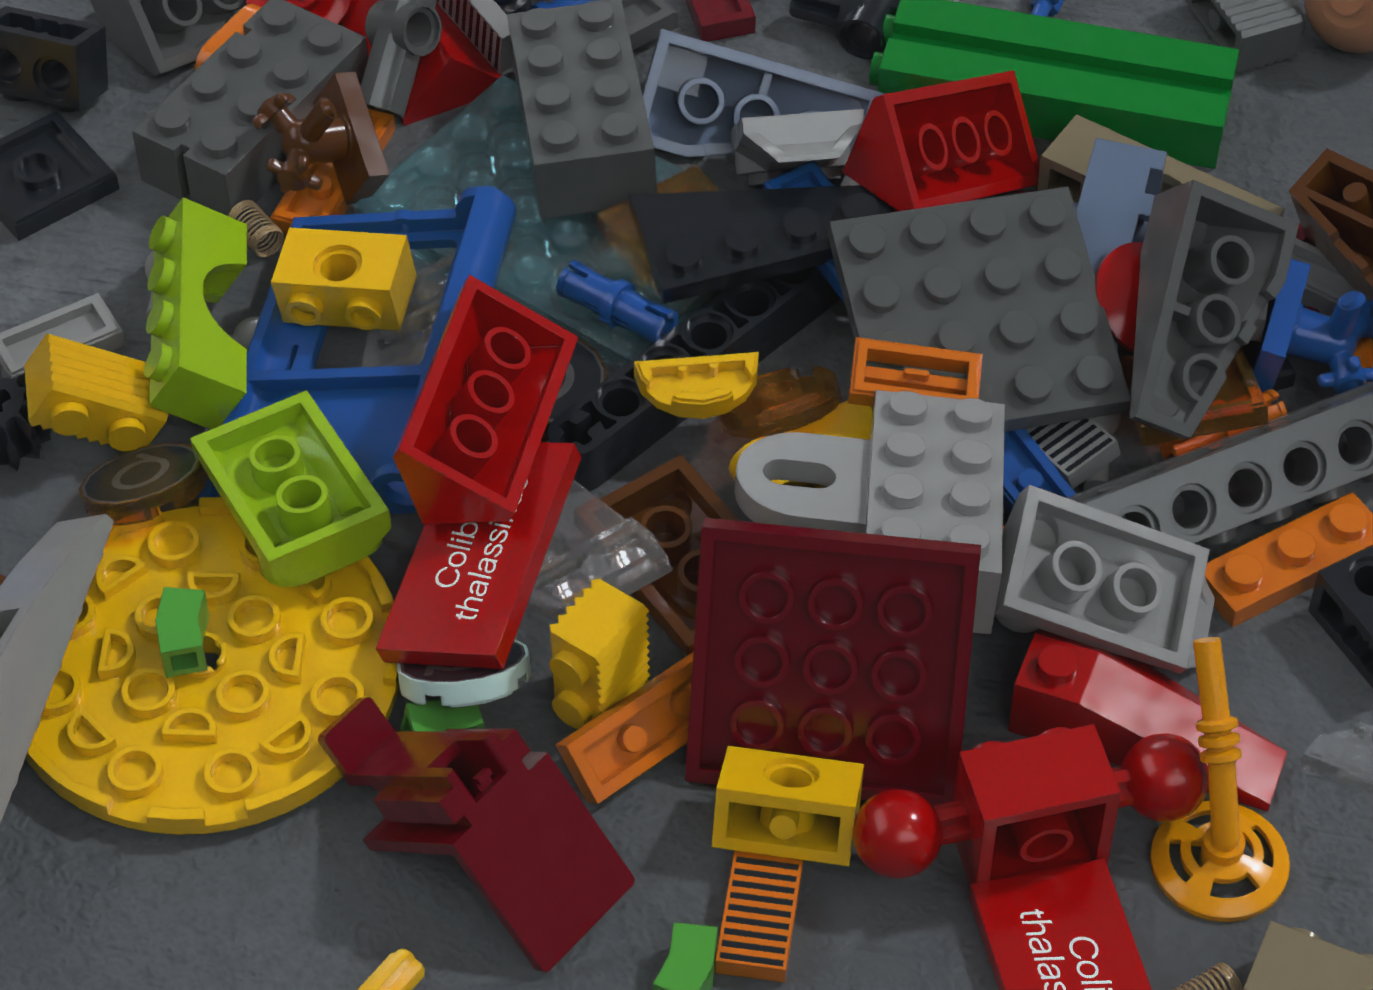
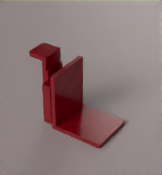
[318,697,635,972]

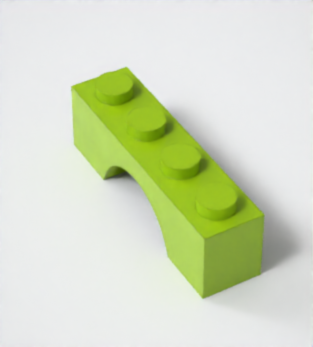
[144,197,247,429]

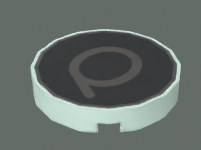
[396,639,532,707]

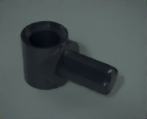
[789,0,900,59]

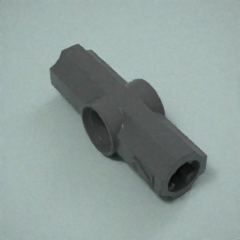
[360,0,442,118]

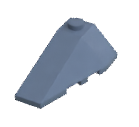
[642,29,884,157]

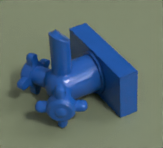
[1246,259,1373,395]

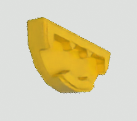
[634,352,759,419]

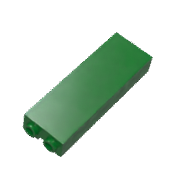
[869,0,1239,169]

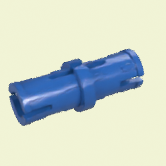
[556,260,679,344]

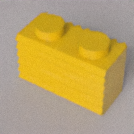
[24,333,169,452]
[549,579,650,729]

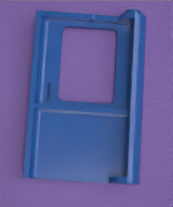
[197,186,517,514]

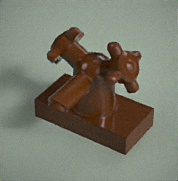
[252,72,390,205]

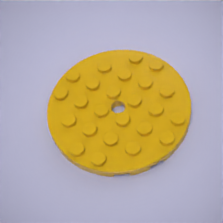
[25,497,400,835]

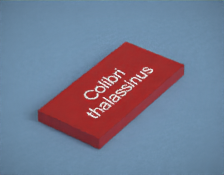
[375,442,582,669]
[969,858,1152,990]

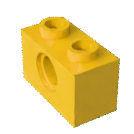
[271,227,417,331]
[711,746,864,866]

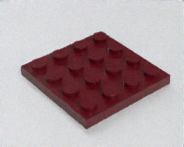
[685,518,981,806]

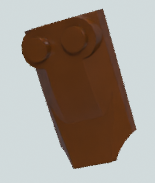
[575,454,739,656]

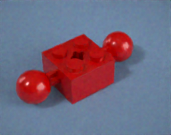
[853,724,1209,884]

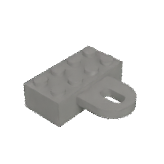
[734,390,1005,634]

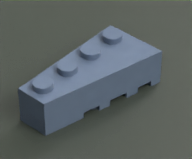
[1073,138,1167,360]

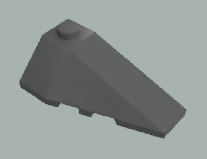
[1130,180,1299,440]

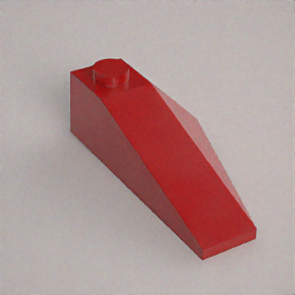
[1008,629,1287,812]

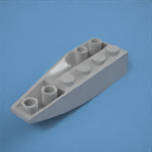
[0,514,114,824]

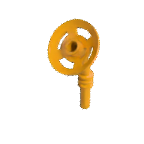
[1150,637,1290,922]

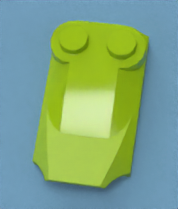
[190,390,392,587]

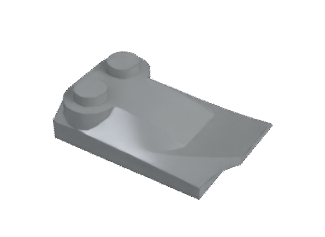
[731,109,864,186]
[994,485,1215,674]

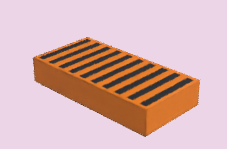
[715,851,804,983]

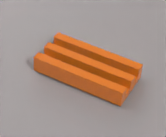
[848,337,983,407]

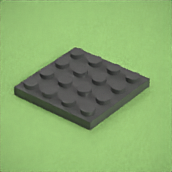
[827,187,1131,432]

